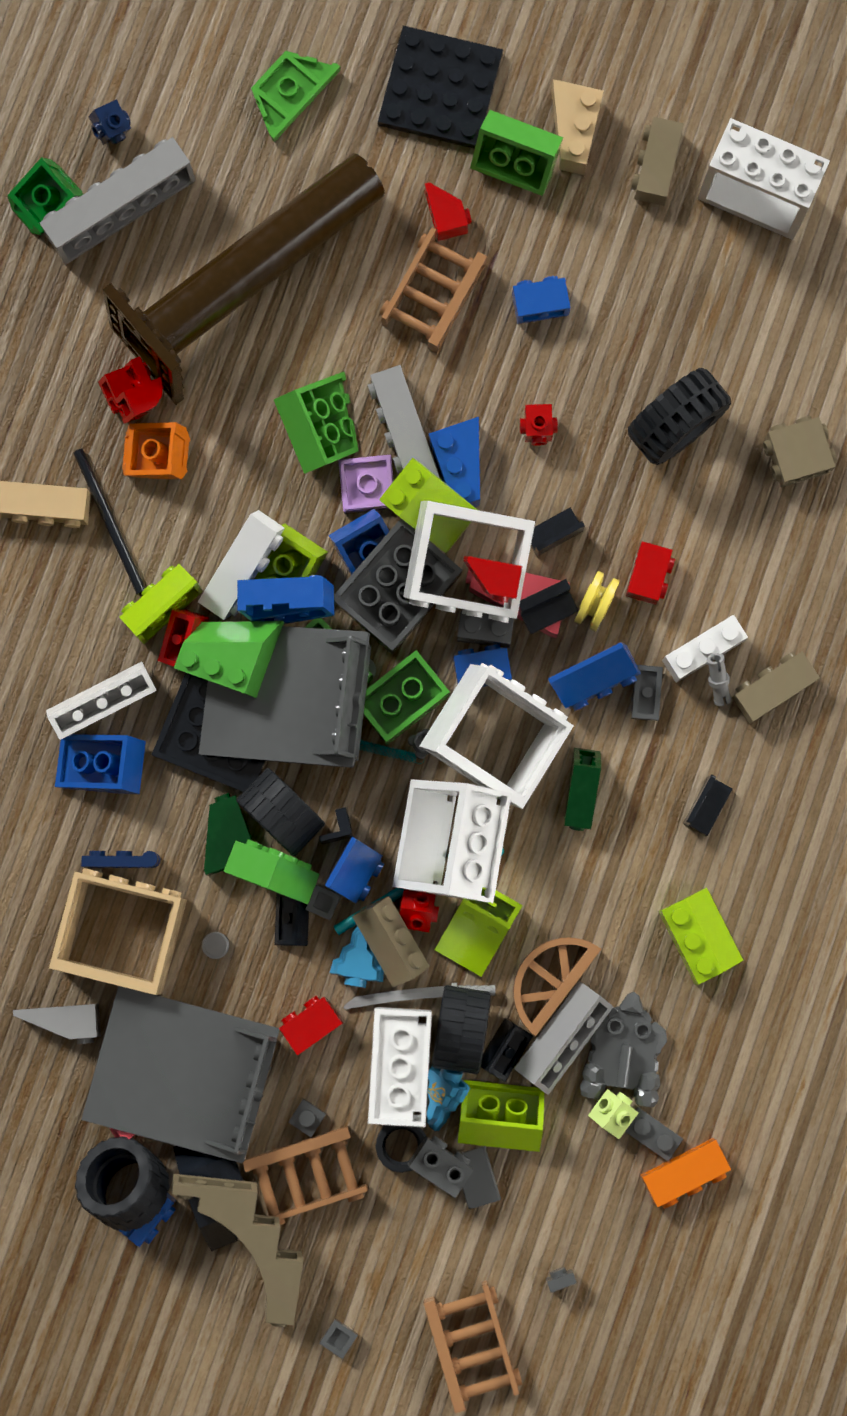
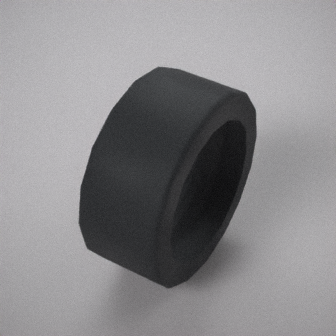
[375,1125,426,1173]

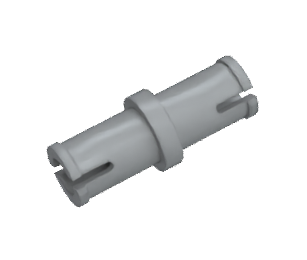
[707,653,731,706]

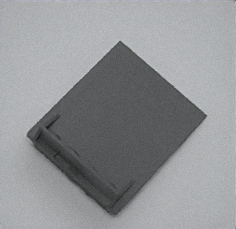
[199,626,371,768]
[81,986,280,1163]

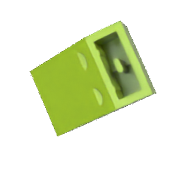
[435,887,523,977]

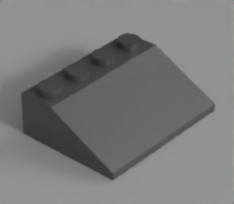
[334,519,463,654]

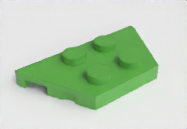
[251,51,341,142]

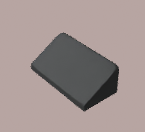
[461,1146,501,1209]

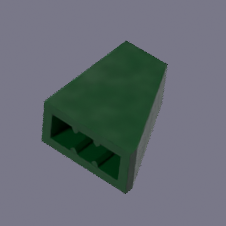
[564,747,601,831]
[204,793,253,876]

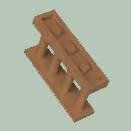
[380,228,487,353]
[243,1125,368,1225]
[424,1281,523,1414]

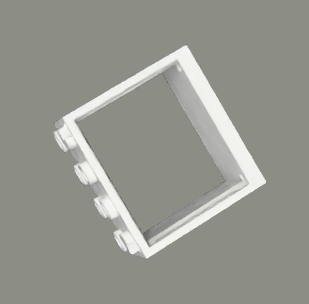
[698,118,830,240]
[403,501,535,623]
[419,663,574,809]
[392,780,512,903]
[368,1007,431,1127]

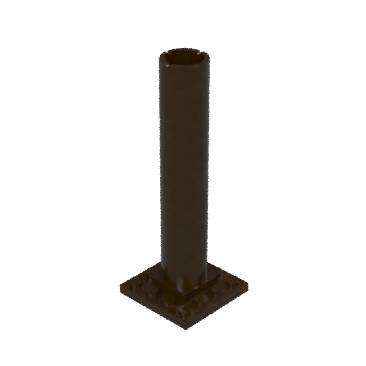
[102,153,385,405]

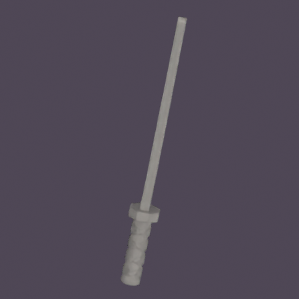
[344,983,496,1009]

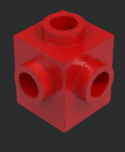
[520,404,558,446]
[399,889,439,933]

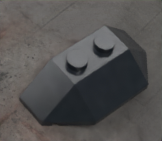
[173,1146,243,1251]

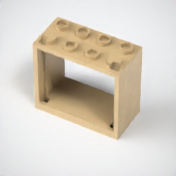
[49,868,187,995]

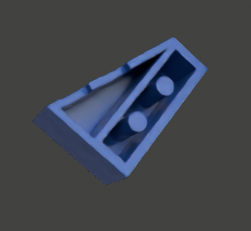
[237,575,334,624]

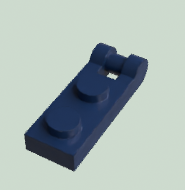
[81,851,161,868]

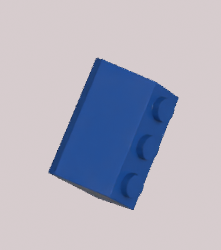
[548,642,641,711]

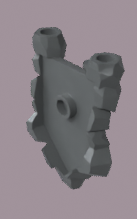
[580,992,667,1107]

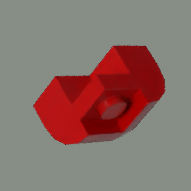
[98,356,163,424]

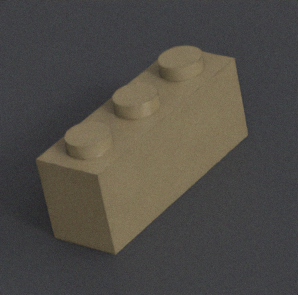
[631,117,684,206]
[732,651,820,724]
[352,896,430,987]

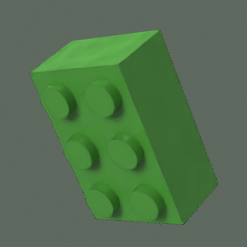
[470,110,564,196]
[363,650,450,745]
[223,840,320,904]

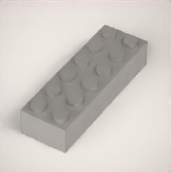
[40,137,196,265]

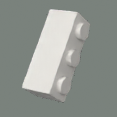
[662,615,748,683]

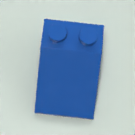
[328,509,389,575]
[55,734,146,794]
[325,837,384,904]

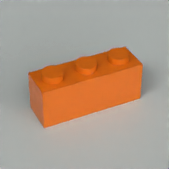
[640,1138,731,1209]

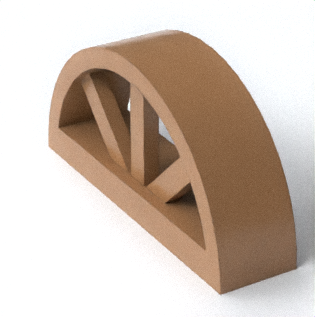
[513,938,601,1036]

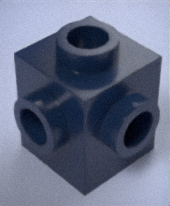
[88,99,131,145]

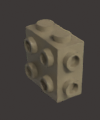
[763,416,837,487]

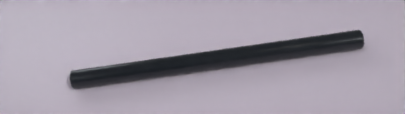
[73,449,145,595]

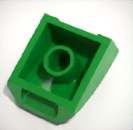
[7,157,83,235]

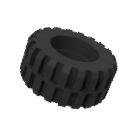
[628,368,731,465]

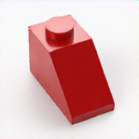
[425,182,472,241]
[463,556,522,603]
[158,609,209,667]

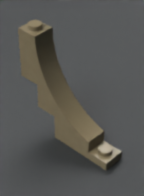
[172,1174,303,1327]

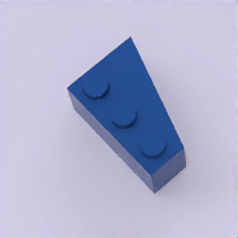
[428,417,480,507]

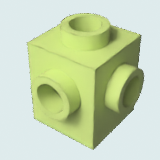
[588,1089,638,1139]

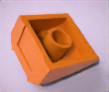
[122,422,191,479]

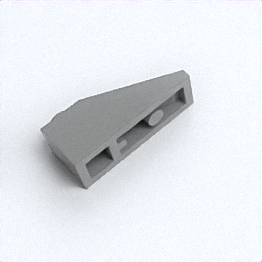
[13,1004,101,1044]

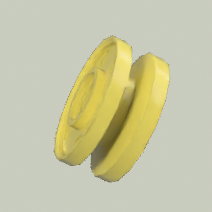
[574,571,620,632]

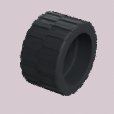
[237,768,325,856]
[432,985,491,1074]
[75,1136,169,1231]

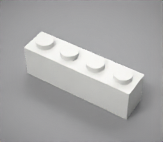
[198,510,285,620]
[46,662,157,740]

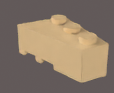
[551,79,604,175]

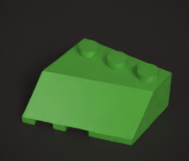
[273,371,359,474]
[174,621,284,698]

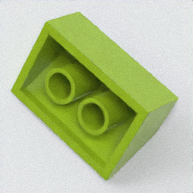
[119,564,203,644]
[658,887,744,985]
[458,1080,545,1152]

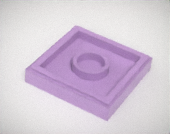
[338,455,394,513]

